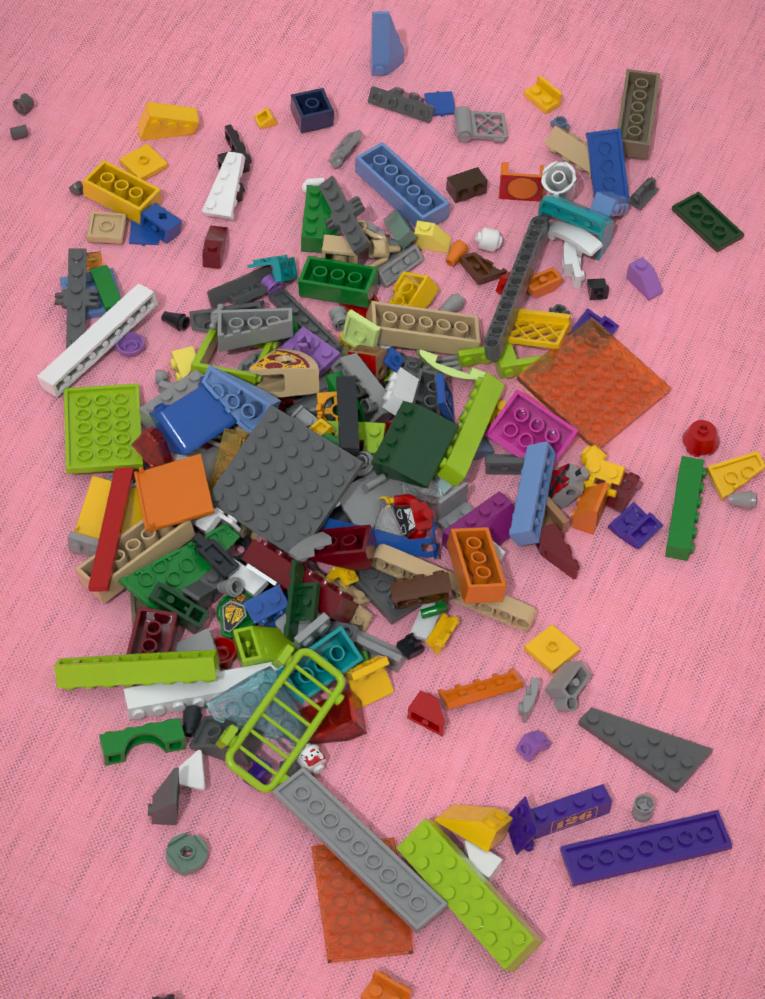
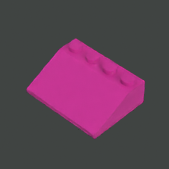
[484,389,580,468]

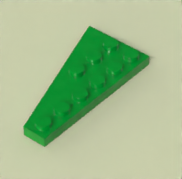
[118,524,240,610]

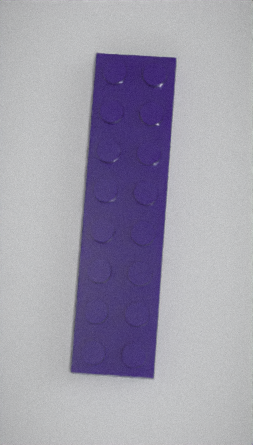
[560,810,732,887]

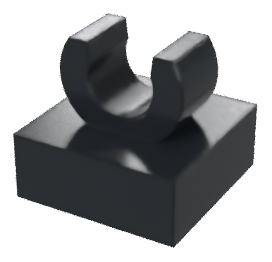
[396,632,425,660]

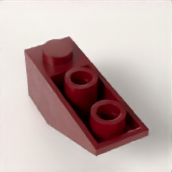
[534,523,579,579]

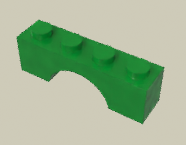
[99,718,186,766]

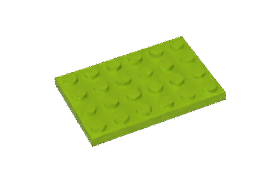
[64,383,143,474]

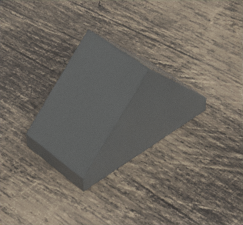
[182,580,215,610]

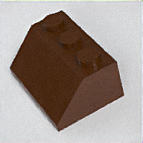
[390,570,453,610]

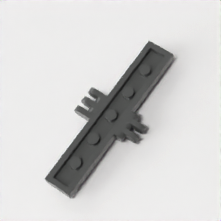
[318,175,371,256]
[54,248,99,349]

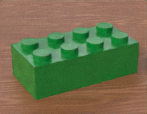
[301,185,342,253]
[298,256,378,308]

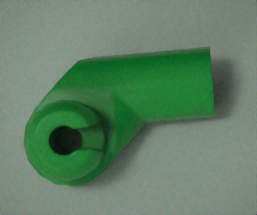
[420,600,448,619]

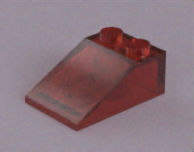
[297,689,367,745]

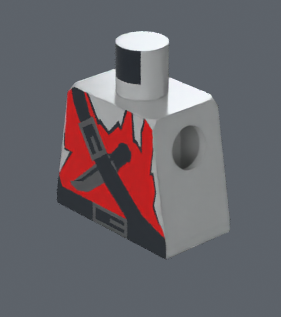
[549,463,589,509]

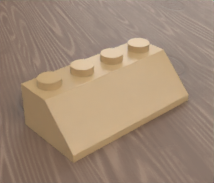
[544,126,591,177]

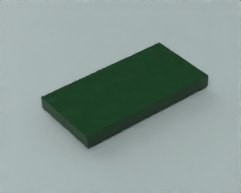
[671,191,744,253]

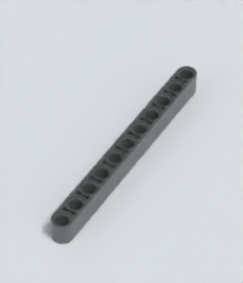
[484,216,548,361]

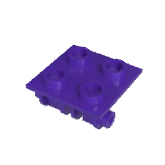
[508,796,538,855]

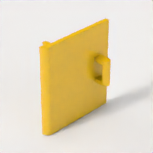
[74,476,143,540]

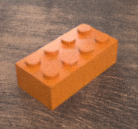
[446,527,507,604]

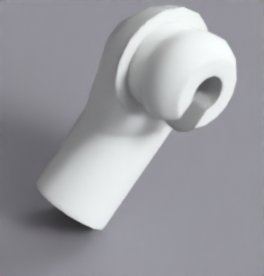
[302,177,325,193]

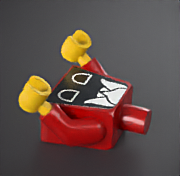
[379,494,433,539]

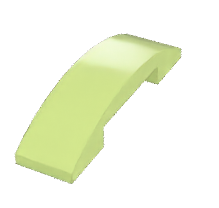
[416,349,486,380]

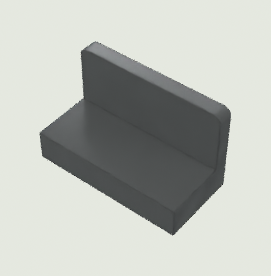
[485,454,524,475]

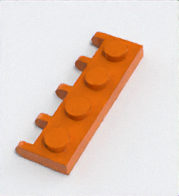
[438,668,523,710]

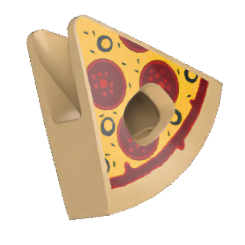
[249,348,319,398]

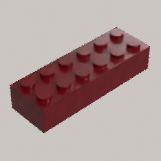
[241,539,359,623]

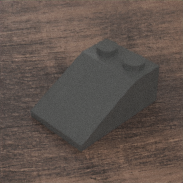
[189,715,265,765]

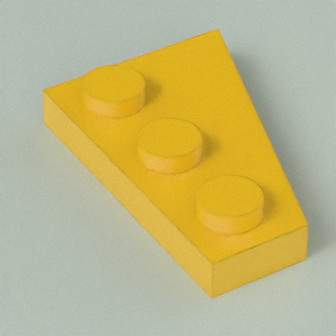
[706,451,765,501]

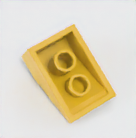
[435,804,513,852]

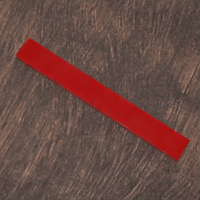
[88,467,135,592]

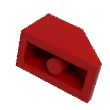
[407,690,445,736]

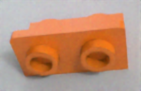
[361,970,412,999]

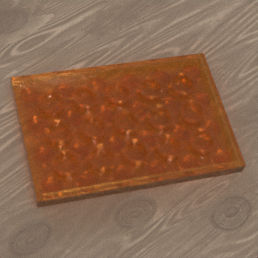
[311,837,413,963]

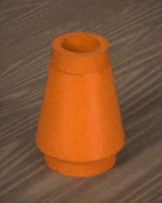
[445,240,469,267]

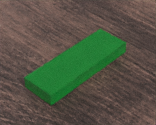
[90,265,121,312]

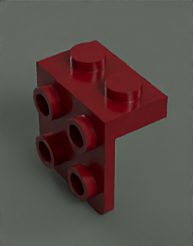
[595,463,643,513]

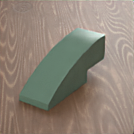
[383,208,417,249]

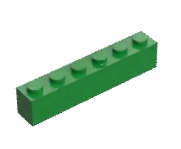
[665,456,707,561]

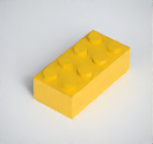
[83,160,161,224]

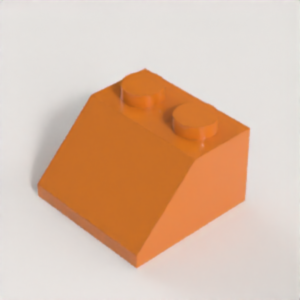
[570,482,609,535]

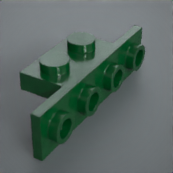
[283,560,321,643]

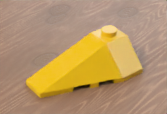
[389,271,439,308]

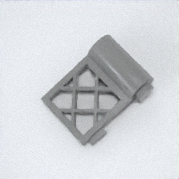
[454,106,508,143]

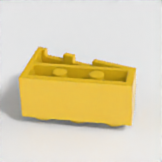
[137,101,199,141]

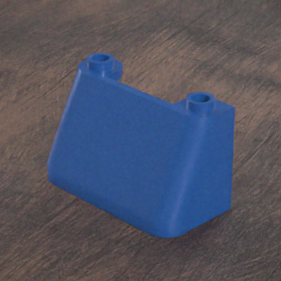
[149,376,237,455]

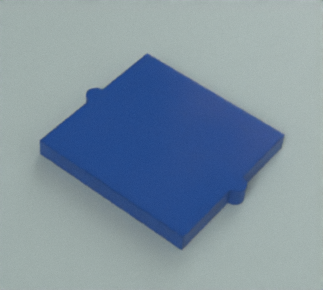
[424,91,455,117]
[129,220,159,246]

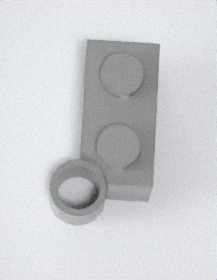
[545,661,592,712]

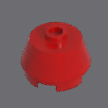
[682,420,720,457]

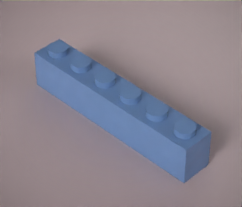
[509,441,556,546]

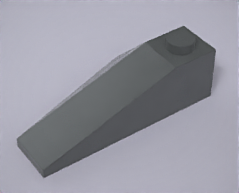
[189,300,265,333]

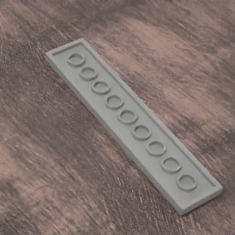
[272,767,448,933]

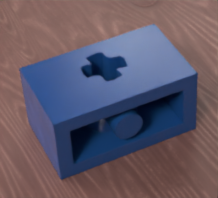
[140,203,182,244]

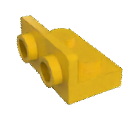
[523,75,562,114]

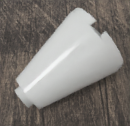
[541,161,576,200]

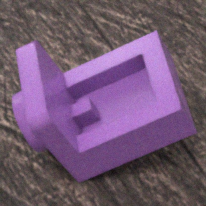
[516,730,552,762]

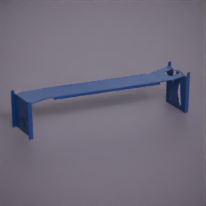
[321,518,440,559]

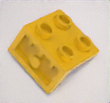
[344,655,394,708]

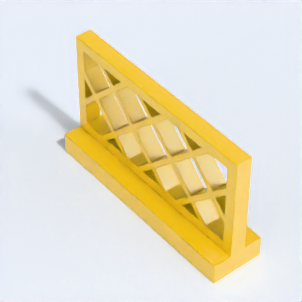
[507,308,572,349]

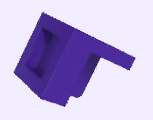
[243,755,272,792]

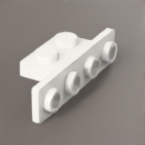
[191,507,241,533]

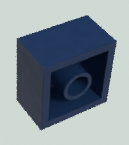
[290,88,334,133]

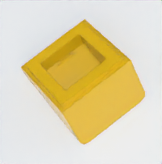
[254,107,279,129]

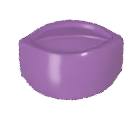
[114,332,146,357]

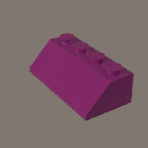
[442,491,515,550]

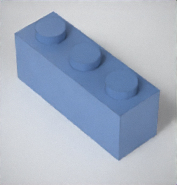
[591,191,629,216]

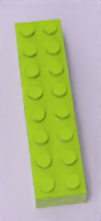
[396,818,543,972]

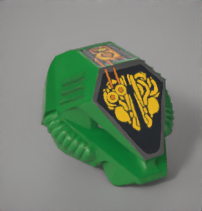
[216,590,257,639]

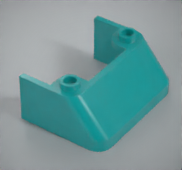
[538,195,614,261]

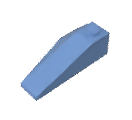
[370,11,404,76]
[202,365,281,434]

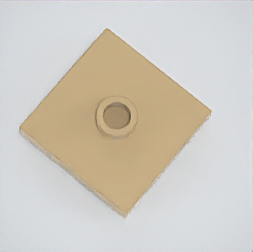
[87,211,127,244]

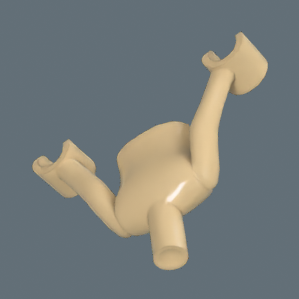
[359,220,401,267]

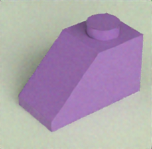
[626,257,663,300]

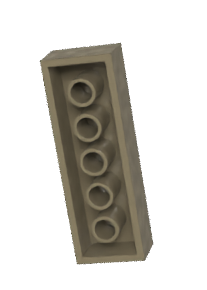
[617,69,660,160]

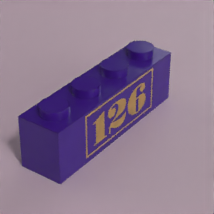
[531,784,612,840]

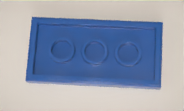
[586,128,629,199]

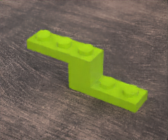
[457,343,554,379]

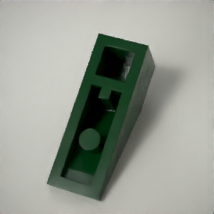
[148,581,209,634]

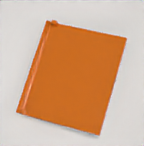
[134,454,214,532]

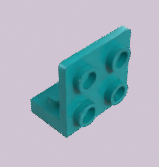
[247,254,298,282]

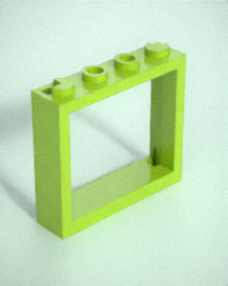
[191,324,279,386]

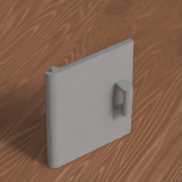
[340,471,429,550]

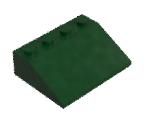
[371,401,459,489]

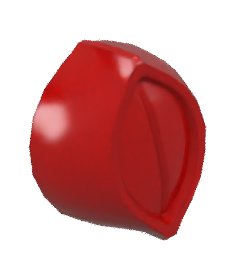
[214,637,236,669]

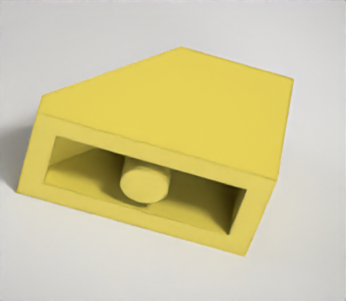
[414,221,451,253]

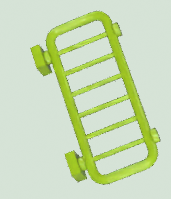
[215,644,345,793]

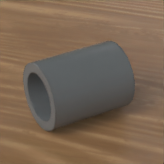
[10,125,28,140]

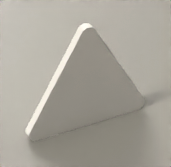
[178,750,206,790]

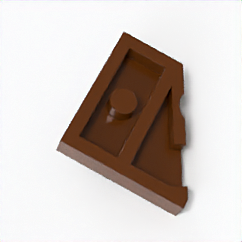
[458,252,507,285]

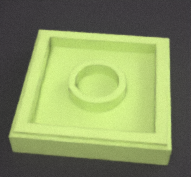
[341,310,381,347]

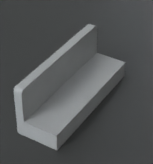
[377,244,424,287]
[354,629,407,673]

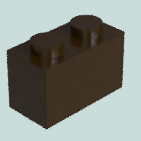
[446,167,488,203]

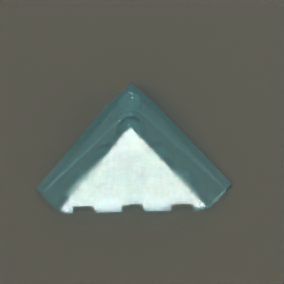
[204,666,312,747]

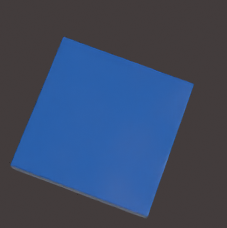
[436,373,455,423]

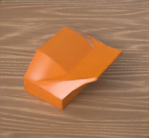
[527,267,563,298]

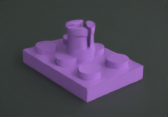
[280,327,342,378]

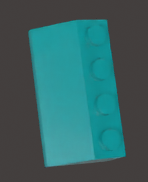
[272,626,363,704]

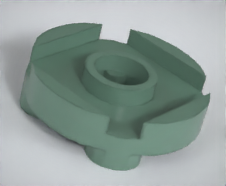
[166,833,208,876]

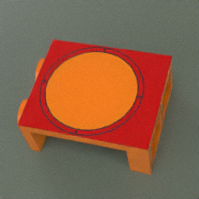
[499,162,545,202]

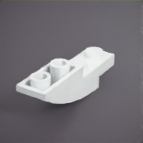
[562,241,585,289]

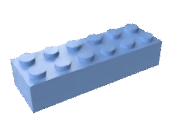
[355,142,450,228]

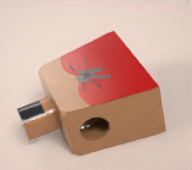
[348,345,387,381]

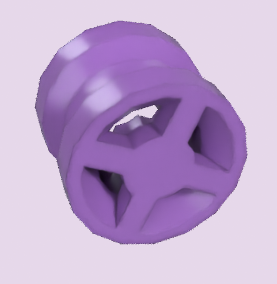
[261,274,283,295]

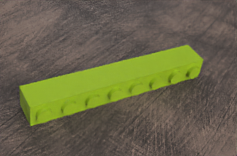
[437,372,505,487]
[54,649,220,690]

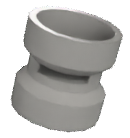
[329,306,347,332]
[632,794,655,823]

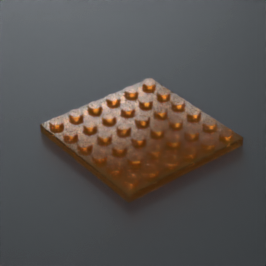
[516,317,672,448]

